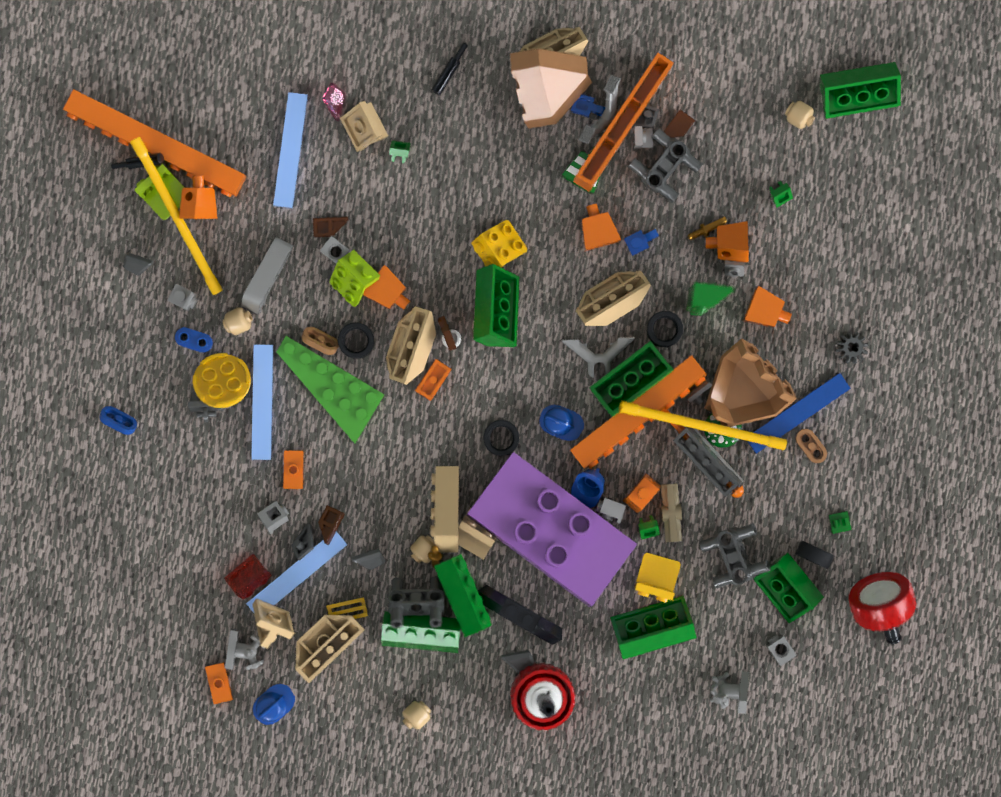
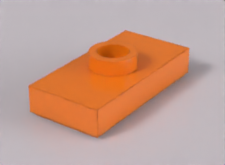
[415,359,452,401]
[283,450,304,489]
[205,662,233,704]

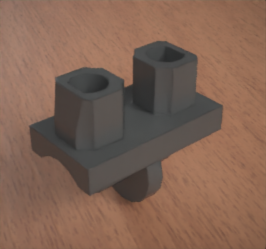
[188,392,225,423]

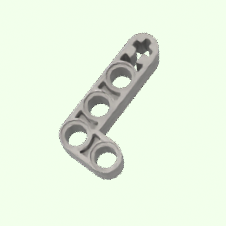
[241,237,293,315]

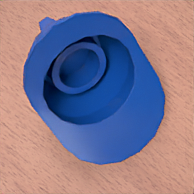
[539,405,584,441]
[571,468,605,508]
[253,684,295,725]

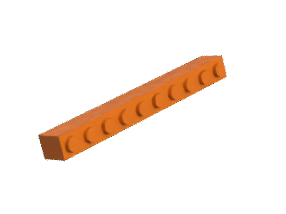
[63,89,247,198]

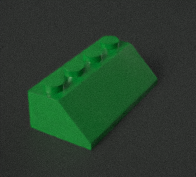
[820,62,901,119]
[473,264,520,347]
[686,282,734,316]
[589,341,674,417]
[434,554,492,637]
[610,596,697,660]
[381,611,460,653]

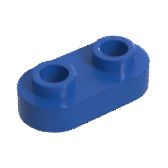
[175,328,213,353]
[99,406,137,435]

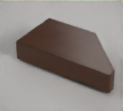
[664,110,695,138]
[313,217,349,238]
[437,316,457,351]
[318,505,345,546]

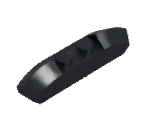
[477,585,562,645]

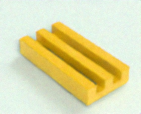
[326,597,368,619]

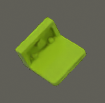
[134,164,185,220]
[330,250,380,307]

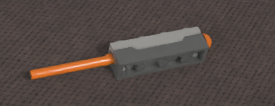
[661,408,744,498]

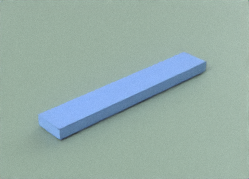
[273,92,308,209]
[251,345,273,460]
[246,531,348,613]

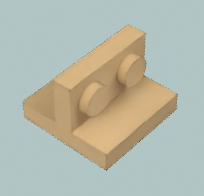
[340,101,388,152]
[458,507,496,560]
[252,598,294,648]

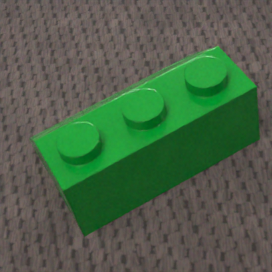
[753,552,824,624]

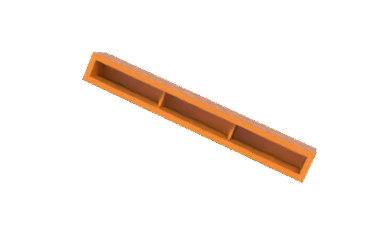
[573,53,674,192]
[570,355,707,469]

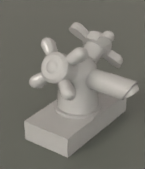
[225,629,265,670]
[710,671,749,714]

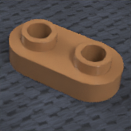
[302,327,339,355]
[795,429,827,463]

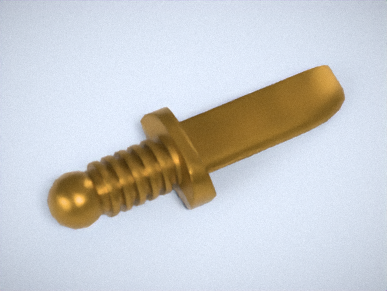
[688,217,727,240]
[428,545,442,569]

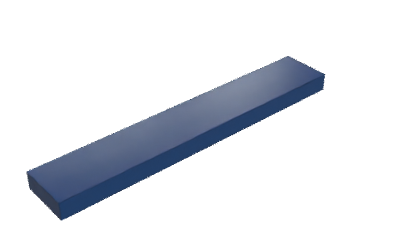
[747,373,851,454]

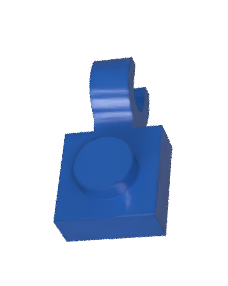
[571,94,605,118]
[624,229,659,256]

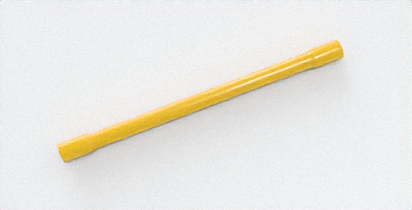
[130,137,223,295]
[619,401,787,450]

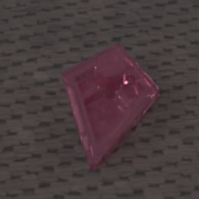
[322,83,346,121]

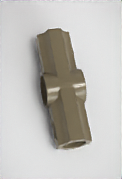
[661,483,682,542]

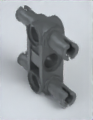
[627,128,703,203]
[699,523,771,589]
[388,576,445,628]

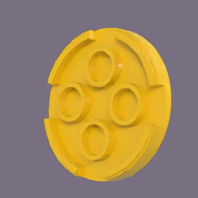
[192,353,251,408]

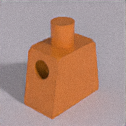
[179,176,217,219]
[582,204,621,251]
[706,221,749,262]
[363,265,410,310]
[743,286,792,327]
[623,473,661,513]

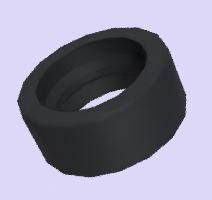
[646,311,683,347]
[338,322,375,359]
[483,420,520,456]
[795,541,834,569]

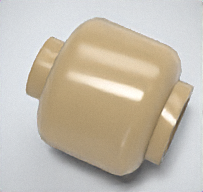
[785,101,815,129]
[223,307,253,335]
[410,535,435,564]
[402,701,431,730]

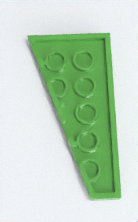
[276,336,384,444]

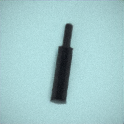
[431,43,468,96]
[111,153,164,169]

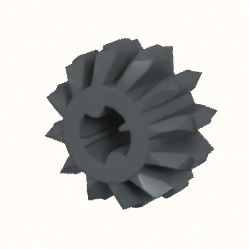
[835,332,869,364]

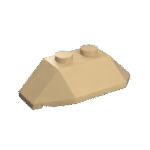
[519,27,588,56]
[576,271,651,326]
[386,306,436,385]
[295,615,365,683]

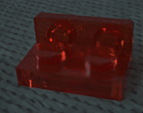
[224,554,272,600]

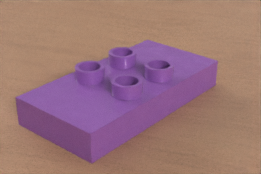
[466,452,637,607]

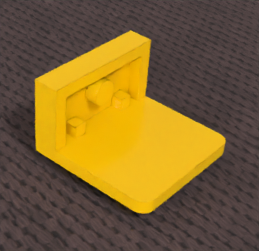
[471,220,527,268]
[634,553,681,603]

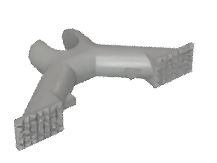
[578,75,621,144]
[562,336,635,378]

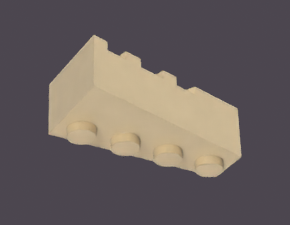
[431,466,459,553]

